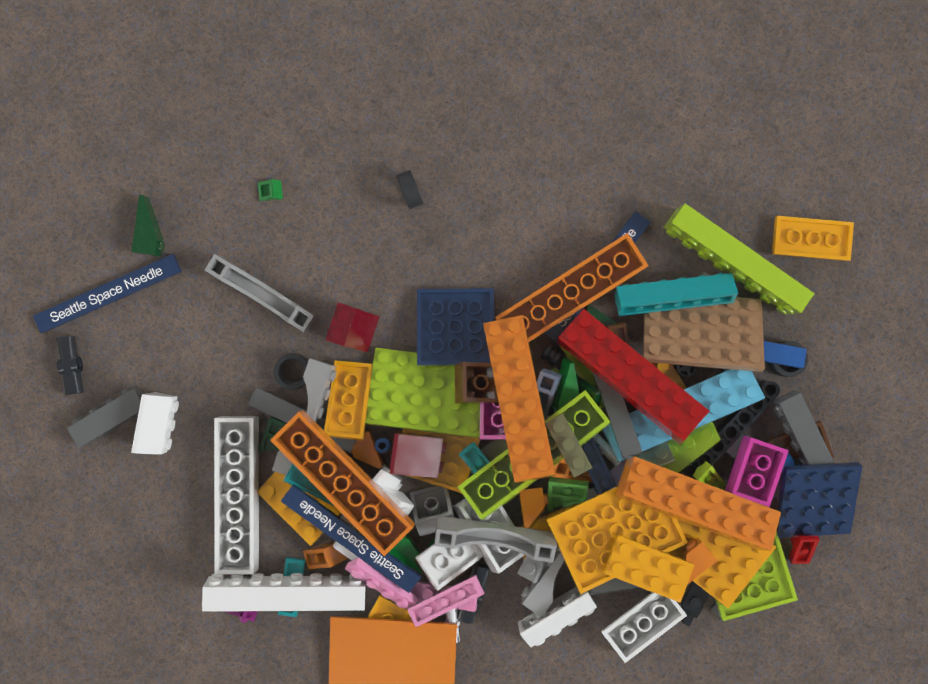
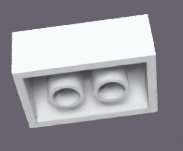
[131,392,179,454]

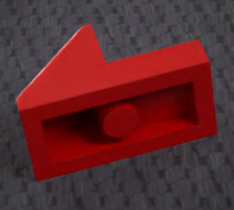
[789,534,820,564]

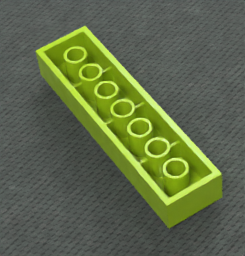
[663,203,815,315]
[458,390,610,520]

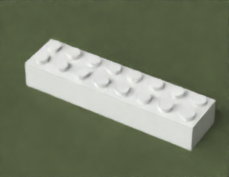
[214,416,259,574]
[202,573,365,611]

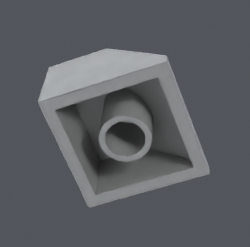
[410,486,455,536]

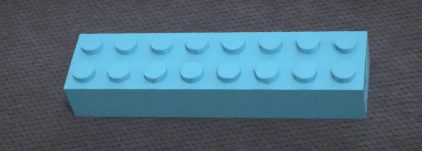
[603,369,765,462]

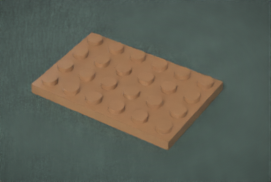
[643,297,765,372]

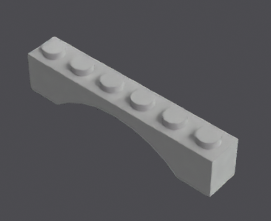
[205,254,318,333]
[272,358,337,475]
[434,516,557,563]
[521,545,565,618]

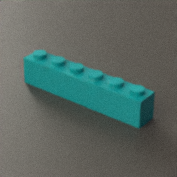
[614,273,738,316]

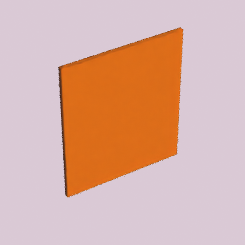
[329,616,458,684]

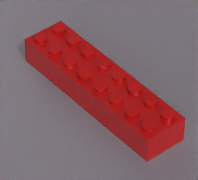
[558,309,709,444]

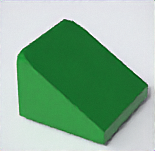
[258,179,283,201]

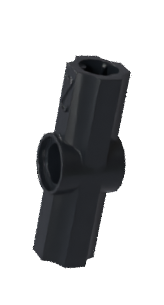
[56,336,84,395]
[458,563,490,624]

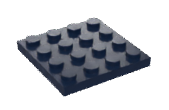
[417,288,494,366]
[777,462,862,538]

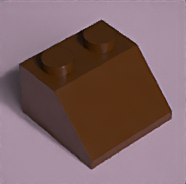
[455,362,499,404]

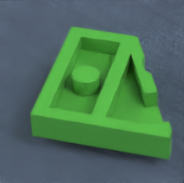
[547,477,588,511]

